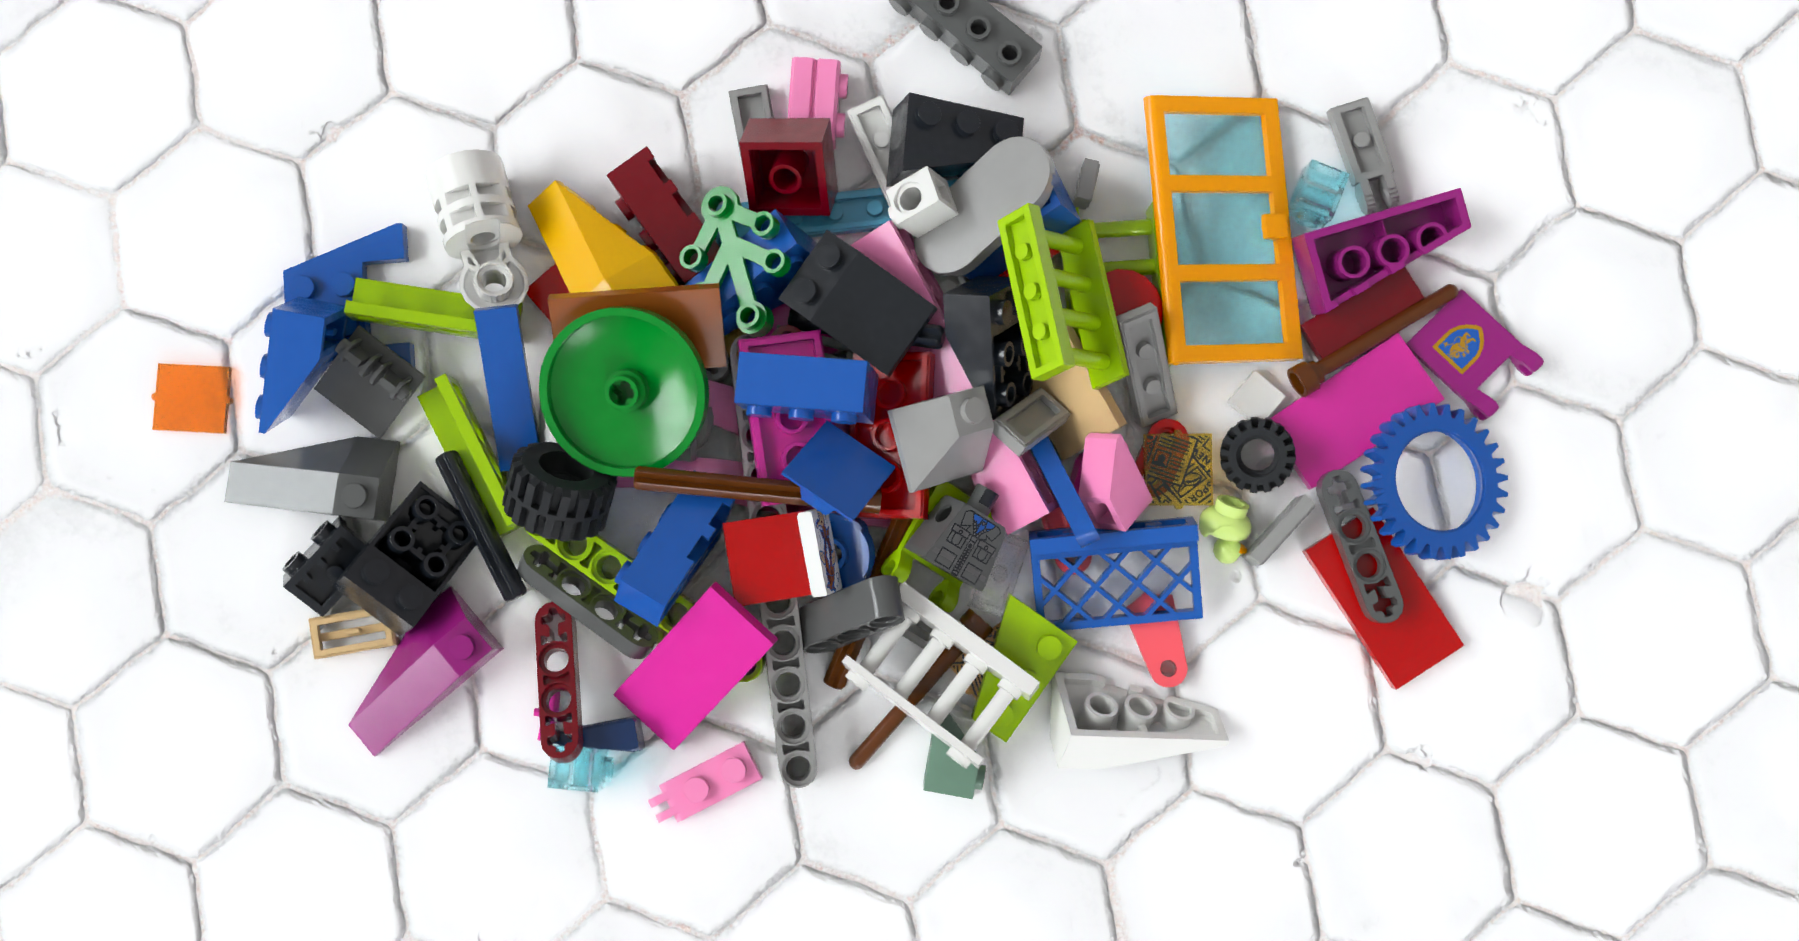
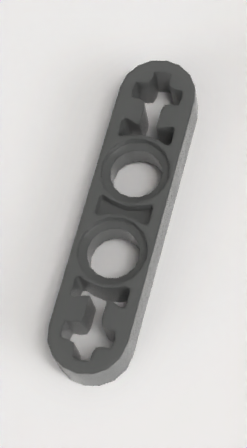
[1316,469,1404,623]
[517,544,658,659]

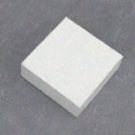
[1227,370,1286,420]

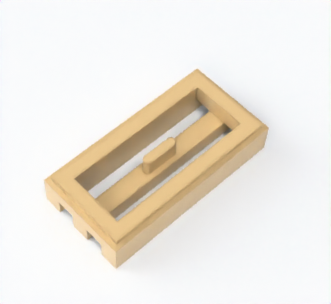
[308,609,400,659]

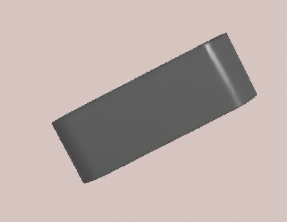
[799,575,905,654]

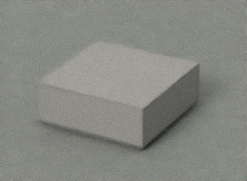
[1073,158,1100,210]

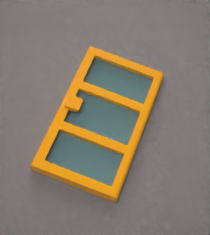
[1143,95,1303,366]

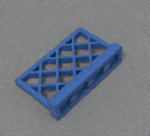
[1028,516,1203,630]

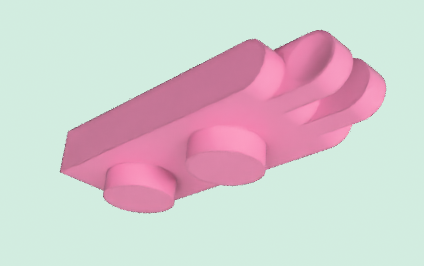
[648,741,763,823]

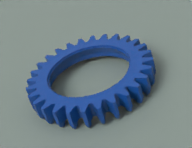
[1360,403,1508,561]

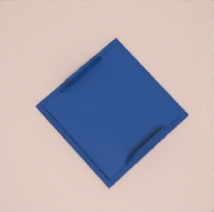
[781,421,896,522]

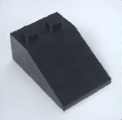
[778,230,938,377]

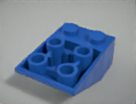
[255,297,348,434]

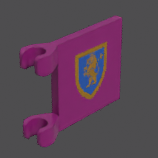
[1406,289,1544,421]

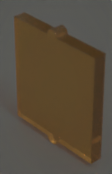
[151,363,233,434]

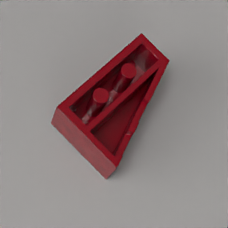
[606,146,720,284]

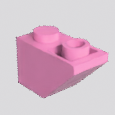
[1079,433,1153,532]

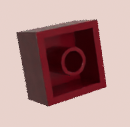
[739,118,838,216]

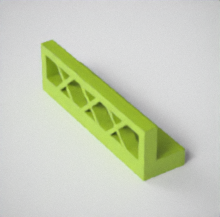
[344,277,523,339]
[417,373,521,538]

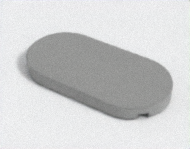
[914,137,1055,277]

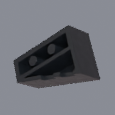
[886,92,1024,187]

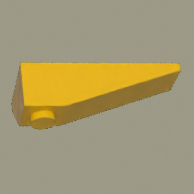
[528,180,680,293]

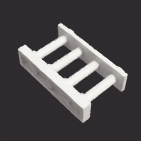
[842,582,1040,769]

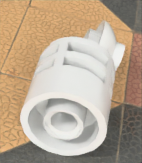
[425,149,529,309]

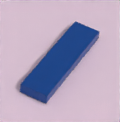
[474,304,539,472]

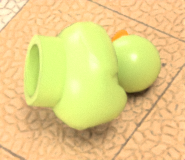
[1199,494,1252,564]

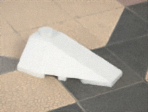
[1049,672,1229,770]

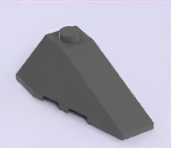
[224,436,401,522]

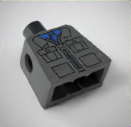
[904,484,1006,592]

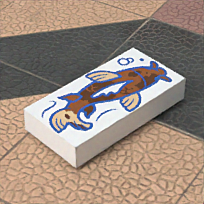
[797,508,843,598]

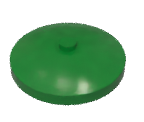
[539,306,709,477]

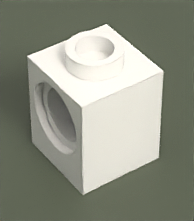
[886,166,959,238]

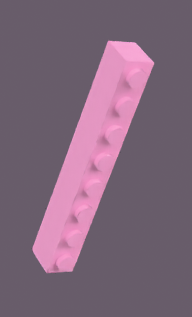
[851,220,1059,535]

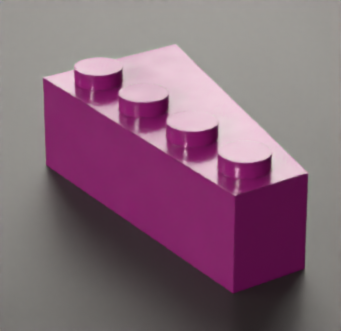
[1291,188,1472,316]

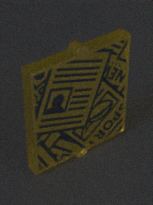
[1143,430,1213,510]

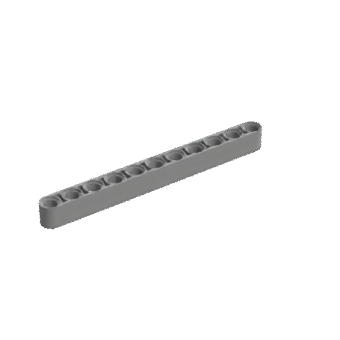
[730,334,817,788]

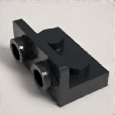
[282,516,367,617]

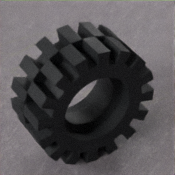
[1220,417,1296,493]

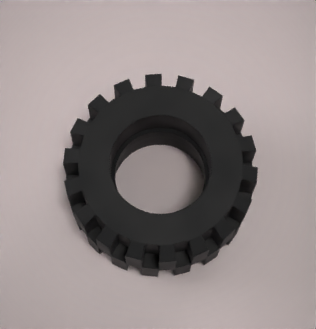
[502,442,618,541]

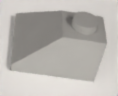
[888,385,994,493]

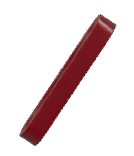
[535,602,584,764]

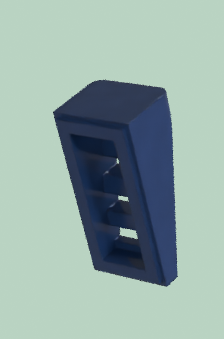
[553,716,645,752]

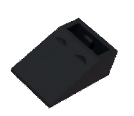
[943,275,1033,420]
[332,481,476,636]

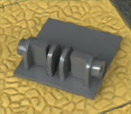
[314,325,426,439]

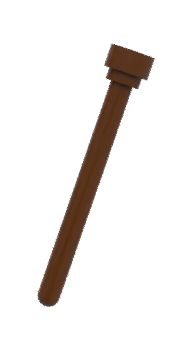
[1287,284,1459,397]
[849,608,994,770]

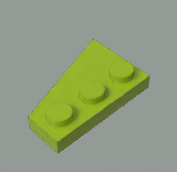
[971,593,1078,742]

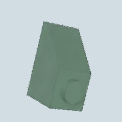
[922,713,986,799]

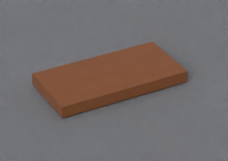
[548,283,727,368]

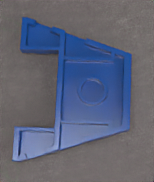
[283,223,416,368]

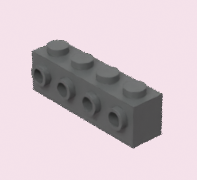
[889,0,1043,95]

